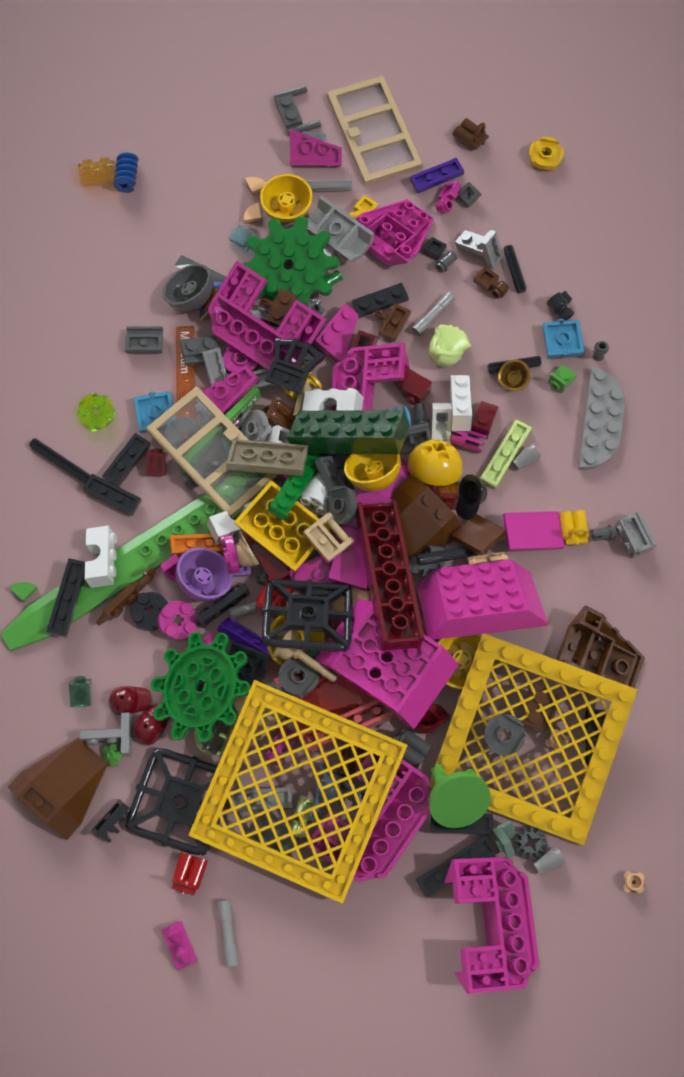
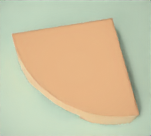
[245,177,266,195]
[244,203,262,223]

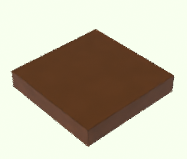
[451,514,506,556]

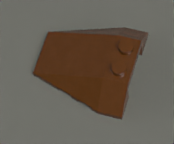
[390,475,462,559]
[556,605,645,688]

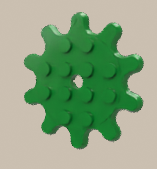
[242,216,340,305]
[151,632,251,743]

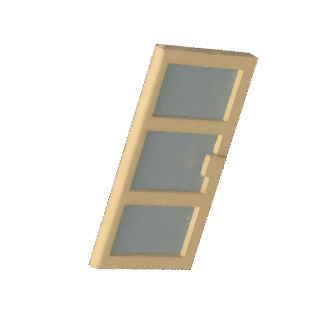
[327,76,423,186]
[146,386,280,518]

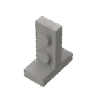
[455,230,503,269]
[80,713,132,757]

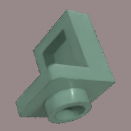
[492,820,516,859]

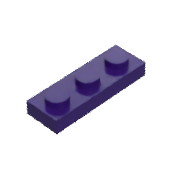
[410,157,464,194]
[217,617,270,655]

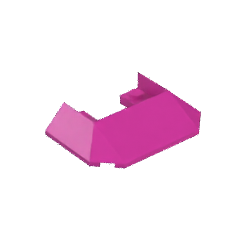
[208,261,327,370]
[330,343,410,410]
[307,754,431,882]
[444,857,539,994]

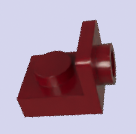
[146,448,167,476]

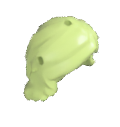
[429,324,471,368]

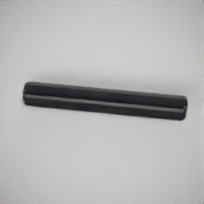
[29,438,91,484]
[417,546,488,566]

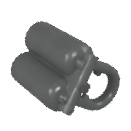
[393,728,432,769]

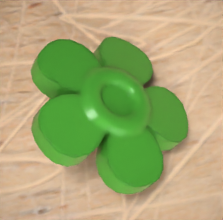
[103,743,122,767]

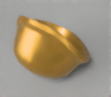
[498,359,531,391]

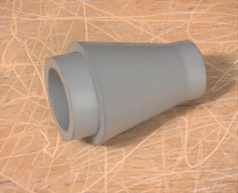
[512,444,541,470]
[533,847,566,874]

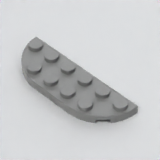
[578,367,625,470]

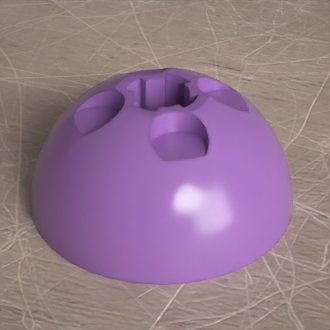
[176,548,233,602]

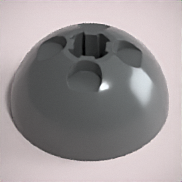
[163,264,213,311]

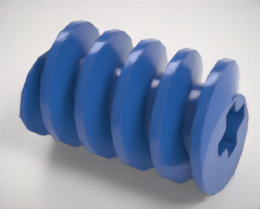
[113,152,139,193]

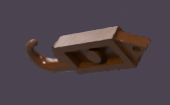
[96,568,155,626]

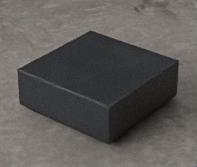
[423,237,447,260]

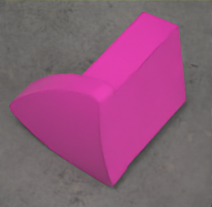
[160,554,179,582]

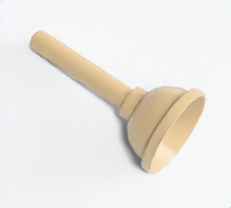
[273,630,337,682]

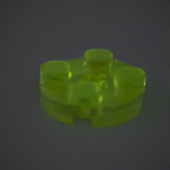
[77,393,115,431]

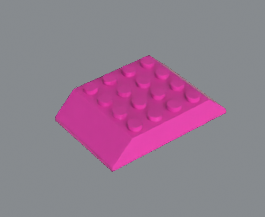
[416,560,548,640]

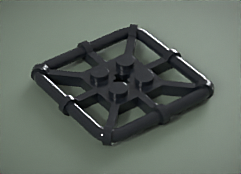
[261,579,354,652]
[125,748,228,856]

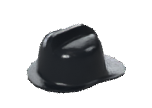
[456,474,487,520]

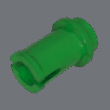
[324,270,343,286]

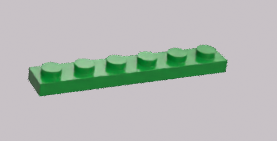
[267,453,326,521]

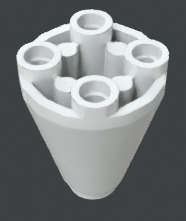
[297,471,330,519]

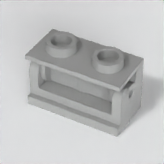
[616,511,657,558]

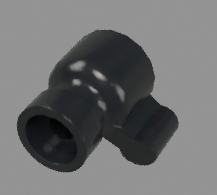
[546,291,575,321]

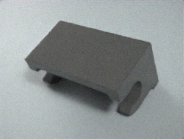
[400,422,432,455]

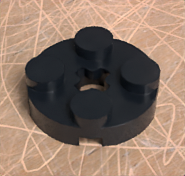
[131,592,168,631]

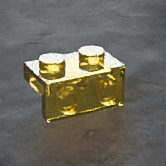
[78,158,115,186]

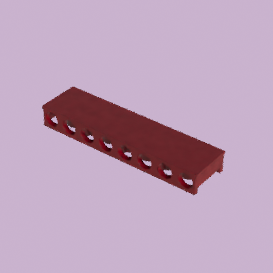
[356,500,424,651]

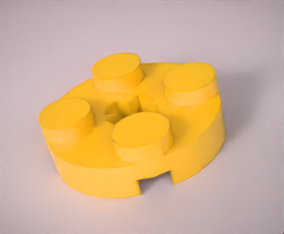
[528,137,564,171]

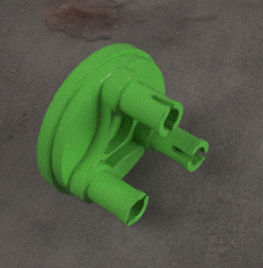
[429,765,491,828]

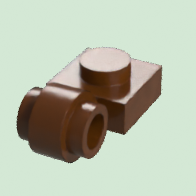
[473,266,509,299]

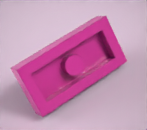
[161,921,198,970]

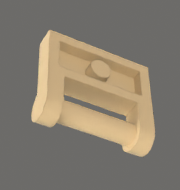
[303,512,355,563]

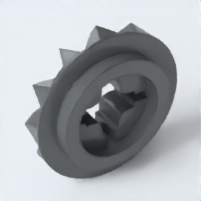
[514,826,548,860]

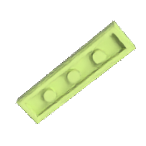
[479,419,532,489]

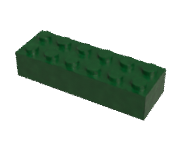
[287,410,409,454]

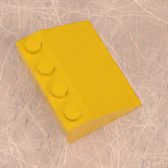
[234,481,331,572]

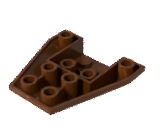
[8,738,108,840]

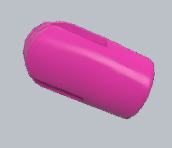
[450,430,487,453]

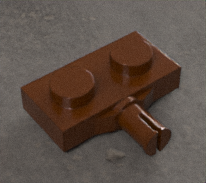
[260,289,297,327]
[374,303,411,343]

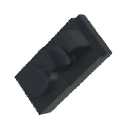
[91,799,130,843]

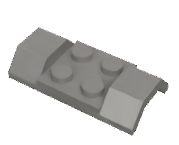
[307,195,375,262]

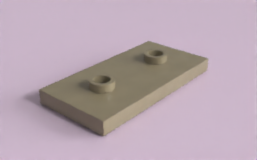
[226,439,308,476]

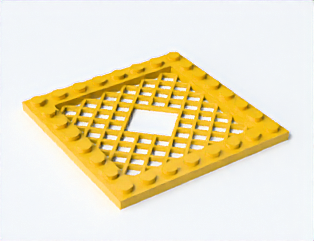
[429,634,638,846]
[188,680,408,904]

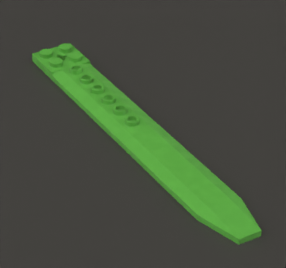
[0,471,266,651]

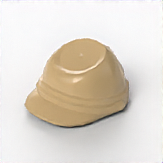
[235,532,260,567]

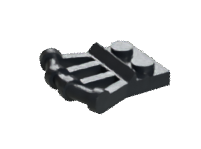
[265,338,325,394]

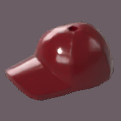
[108,686,151,715]
[132,704,170,746]
[412,704,450,734]

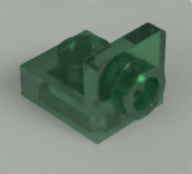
[69,676,92,707]

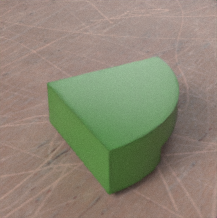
[10,582,38,602]

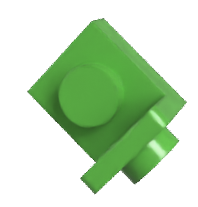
[548,364,577,393]

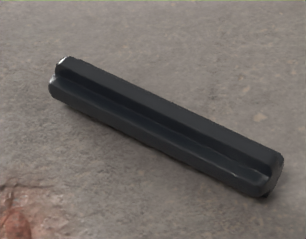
[503,245,527,293]
[487,356,542,374]

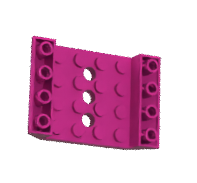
[314,599,459,730]

